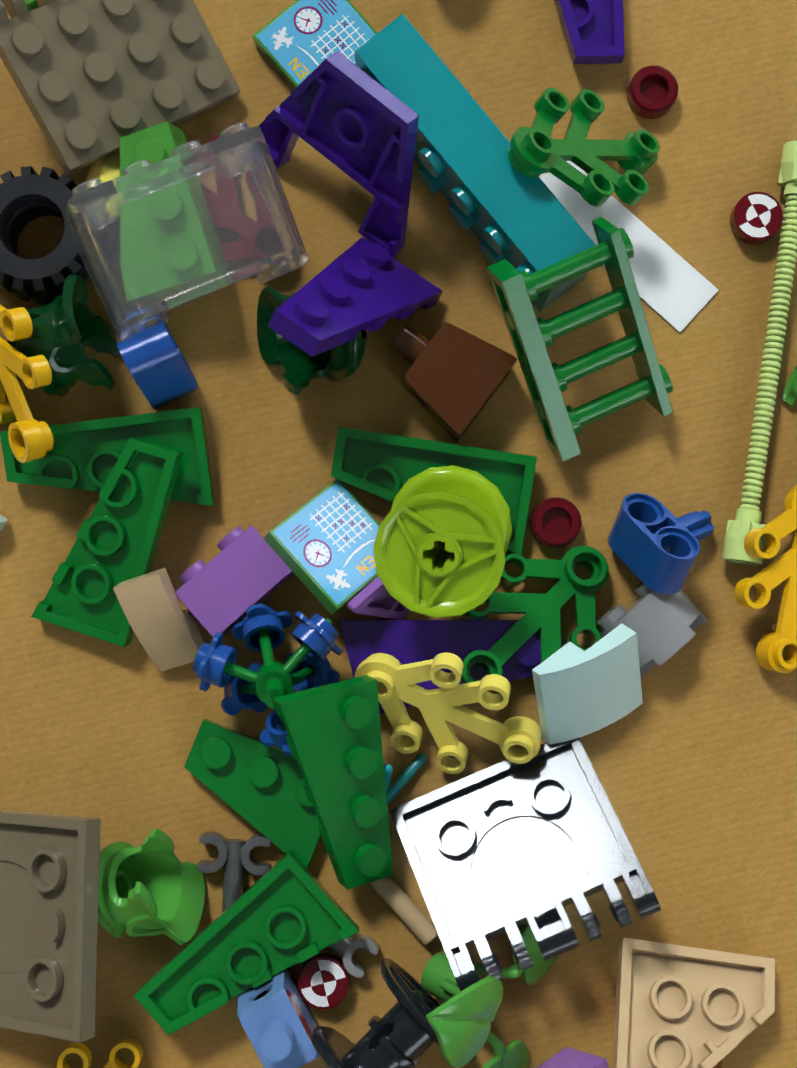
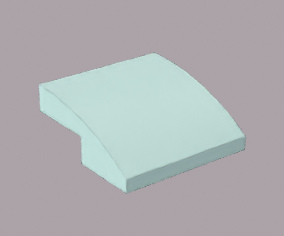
[532,623,643,745]

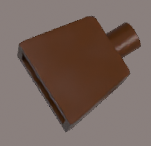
[391,322,517,442]

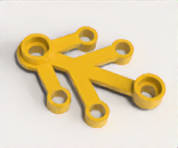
[0,304,53,463]
[734,485,797,673]

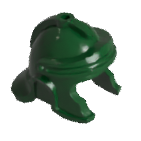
[8,274,120,396]
[257,286,367,394]

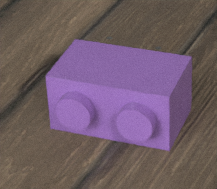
[175,525,294,637]

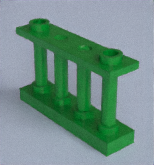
[486,217,673,462]

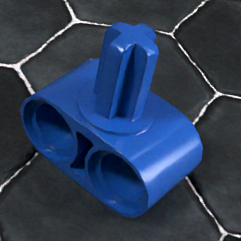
[117,305,199,410]
[608,493,715,595]

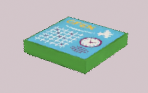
[253,0,377,89]
[264,479,380,615]

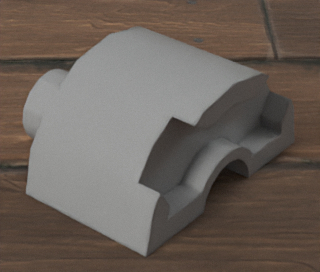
[597,582,707,679]

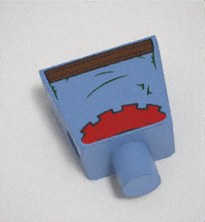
[237,968,320,1068]

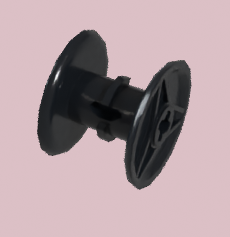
[312,958,476,1068]

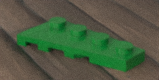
[0,407,215,506]
[331,426,537,555]
[31,438,184,647]
[271,675,393,890]
[134,850,359,1035]

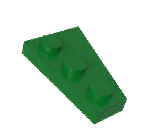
[184,719,321,868]

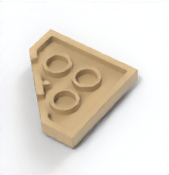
[613,937,775,1068]

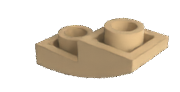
[113,568,204,672]

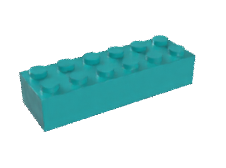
[354,13,595,312]

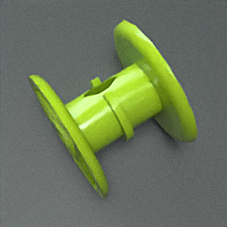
[373,465,512,618]

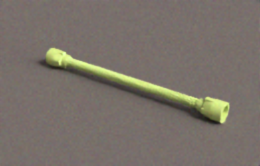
[721,140,797,566]

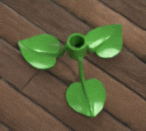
[421,907,565,1068]

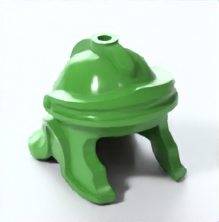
[98,829,205,945]

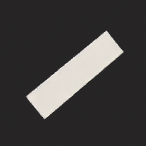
[539,161,718,332]

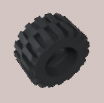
[0,166,109,305]

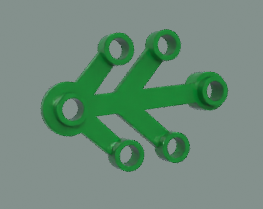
[507,88,660,207]
[460,546,609,692]

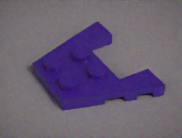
[244,51,419,257]

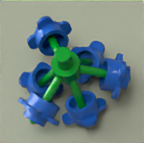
[193,604,343,756]

